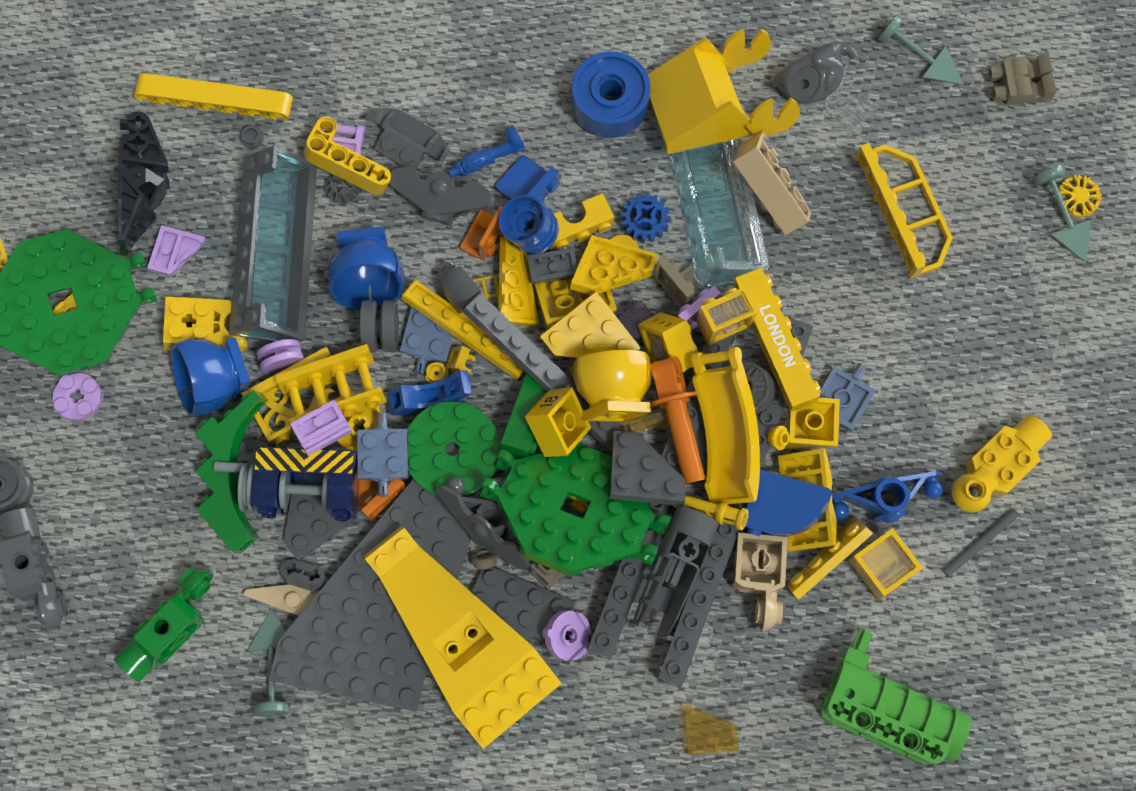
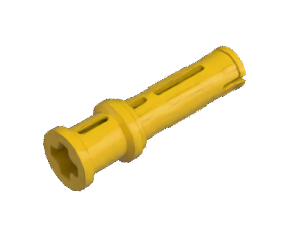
[673,495,748,531]

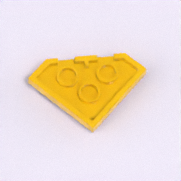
[570,235,658,295]
[540,291,640,358]

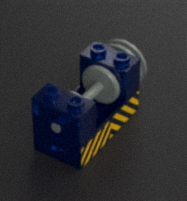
[214,446,360,522]

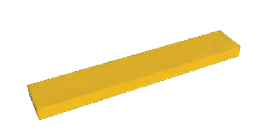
[401,279,524,380]

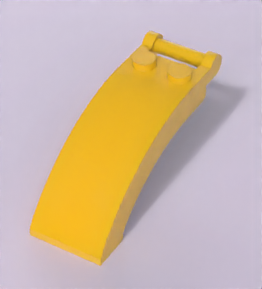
[691,347,760,504]

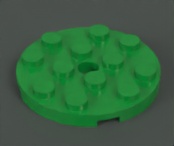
[407,402,501,497]

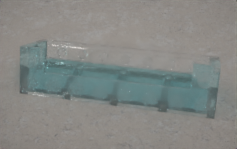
[669,138,770,289]

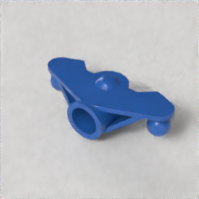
[832,471,943,523]

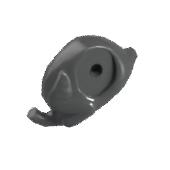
[771,41,859,104]

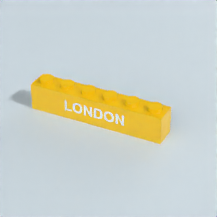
[734,267,821,413]

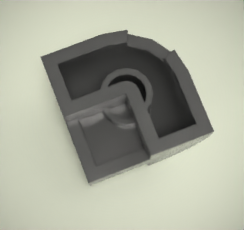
[440,261,481,314]

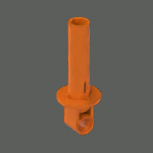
[651,356,705,484]

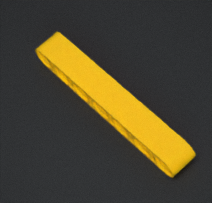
[134,73,293,121]

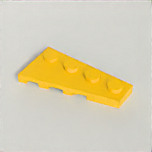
[499,236,539,327]
[788,515,873,600]

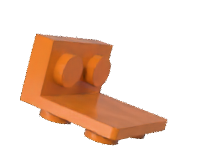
[460,206,504,262]
[339,468,406,521]

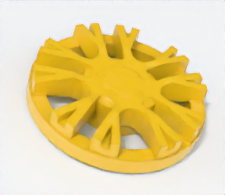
[1058,175,1102,217]

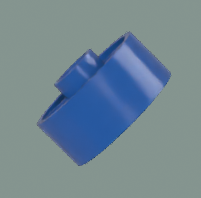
[571,51,650,138]

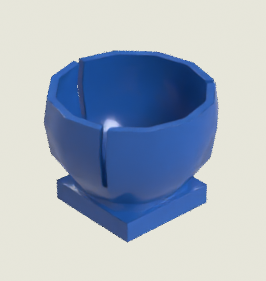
[327,226,405,311]
[171,338,251,417]

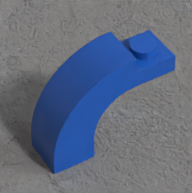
[387,370,472,416]

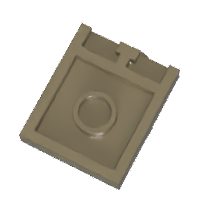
[654,229,756,309]

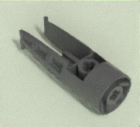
[629,505,719,640]

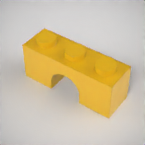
[550,193,615,251]

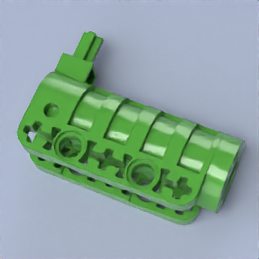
[820,628,972,765]

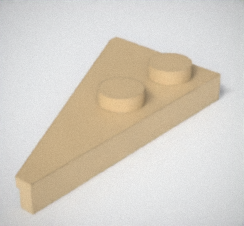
[243,580,328,616]

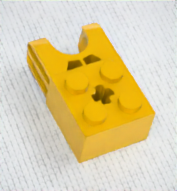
[163,297,248,352]

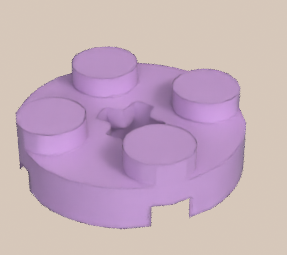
[53,373,103,421]
[542,610,591,661]

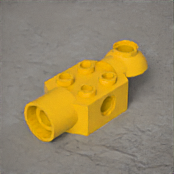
[951,414,1052,513]

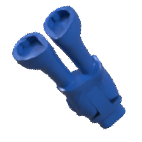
[448,125,525,178]

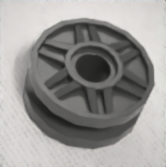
[742,362,776,414]

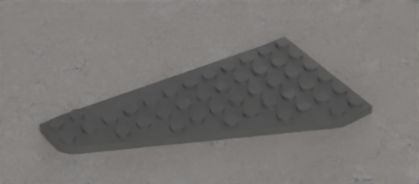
[269,427,505,712]

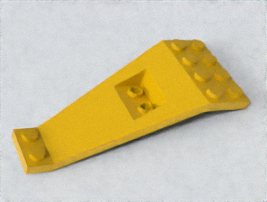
[363,526,562,749]

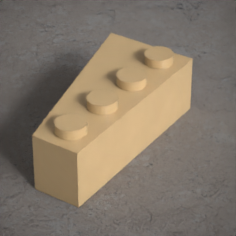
[733,130,812,235]

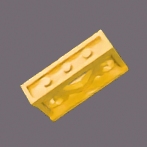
[241,347,354,447]

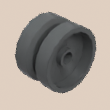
[360,300,399,353]
[0,457,34,515]

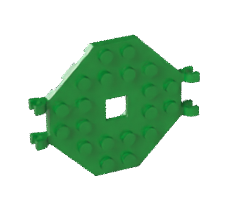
[0,229,158,377]
[480,443,671,577]

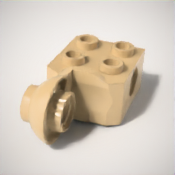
[732,533,788,632]

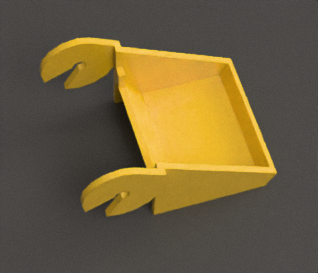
[648,28,800,154]

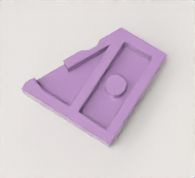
[147,225,206,277]

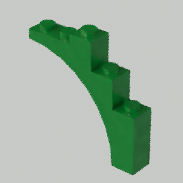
[195,391,268,554]

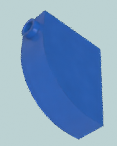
[744,469,832,537]

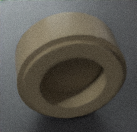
[472,549,497,569]

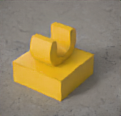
[445,346,476,373]

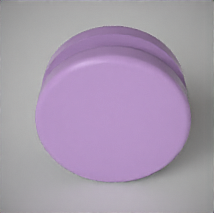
[257,339,304,374]

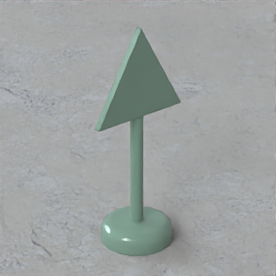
[878,14,964,85]
[1032,165,1091,262]
[247,608,289,717]

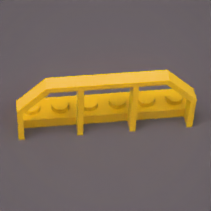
[854,143,953,279]

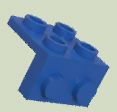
[496,155,560,203]

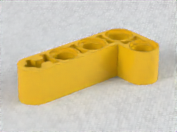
[303,117,391,195]

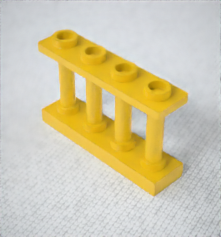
[275,344,387,434]

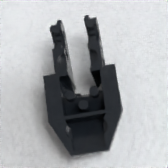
[118,111,170,256]

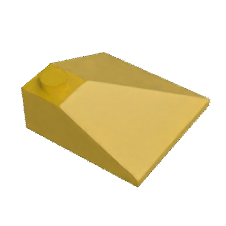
[534,265,617,330]

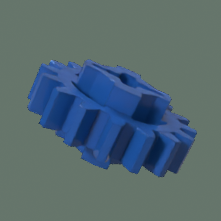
[620,192,671,243]

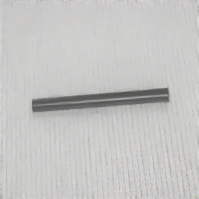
[942,509,1019,577]

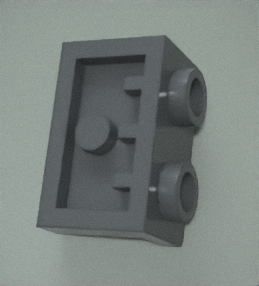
[527,247,577,285]

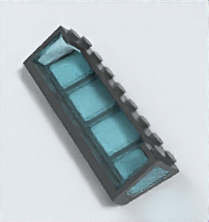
[229,146,317,342]

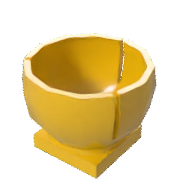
[573,350,652,422]

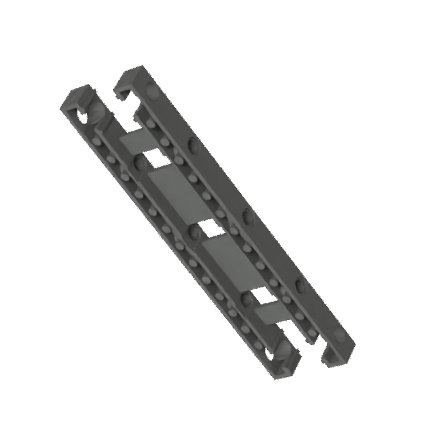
[587,295,813,688]

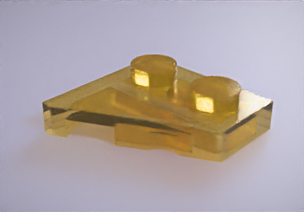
[683,705,739,755]

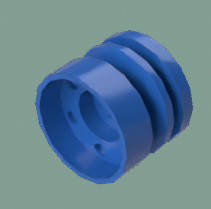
[499,195,559,254]

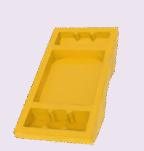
[778,448,837,552]

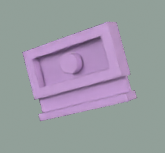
[290,400,352,456]

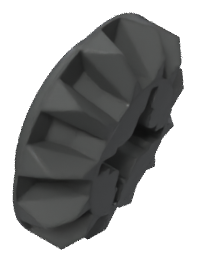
[324,173,361,204]

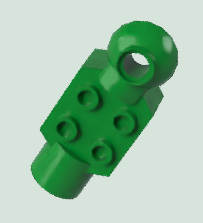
[114,567,214,683]

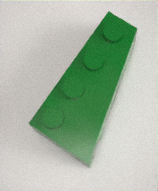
[500,374,547,460]

